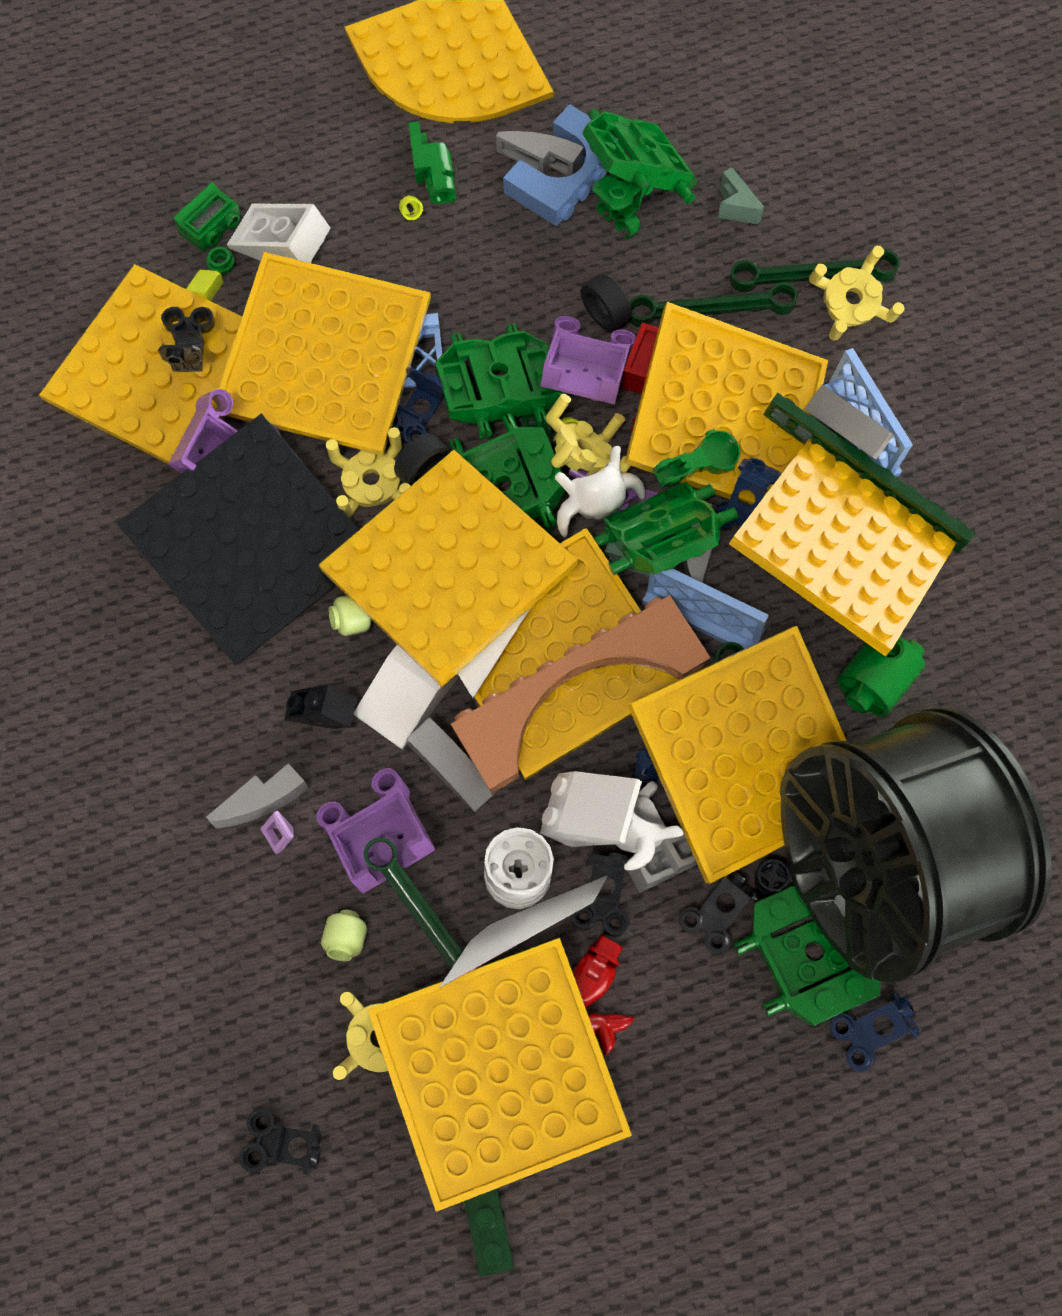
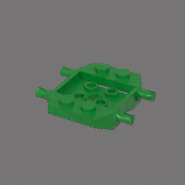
[582,109,698,204]
[435,323,564,439]
[449,413,565,527]
[593,481,738,575]
[732,886,880,1027]

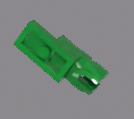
[408,121,456,204]

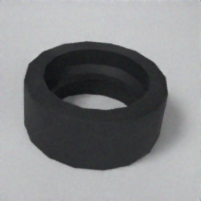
[580,274,632,331]
[394,433,451,486]

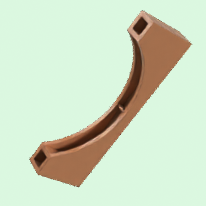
[451,595,710,794]

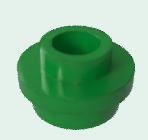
[206,247,235,275]

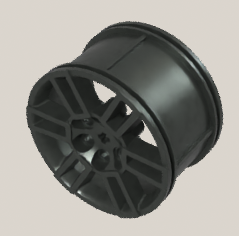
[780,707,1052,983]

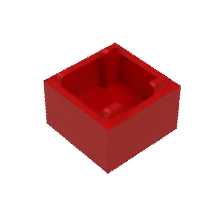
[622,323,658,394]

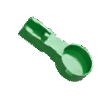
[652,429,740,488]

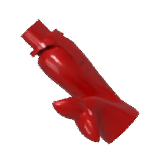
[572,935,635,1055]

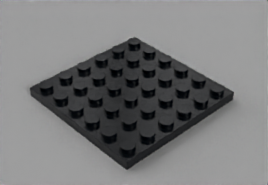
[117,413,359,666]

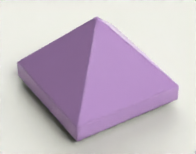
[261,811,294,855]

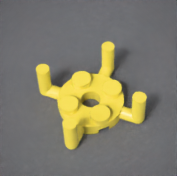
[809,246,904,341]
[546,394,631,475]
[326,427,410,518]
[333,992,388,1080]

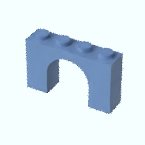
[503,104,618,226]

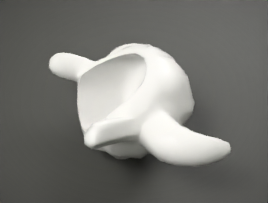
[555,446,645,537]
[616,781,684,871]

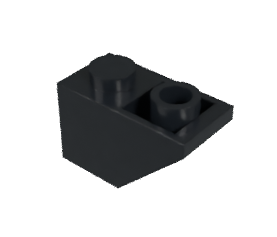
[284,685,357,729]

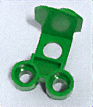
[593,176,643,239]

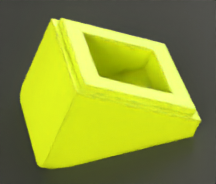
[186,270,224,301]

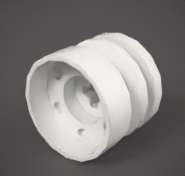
[484,827,554,909]

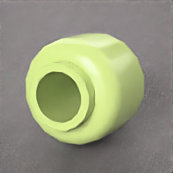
[329,596,373,636]
[321,910,367,962]

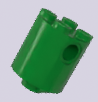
[836,636,925,717]

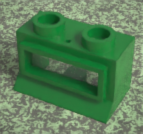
[173,181,242,252]

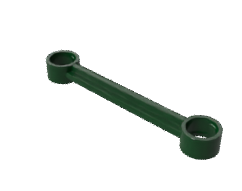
[730,249,900,292]
[629,282,798,327]
[364,837,475,971]

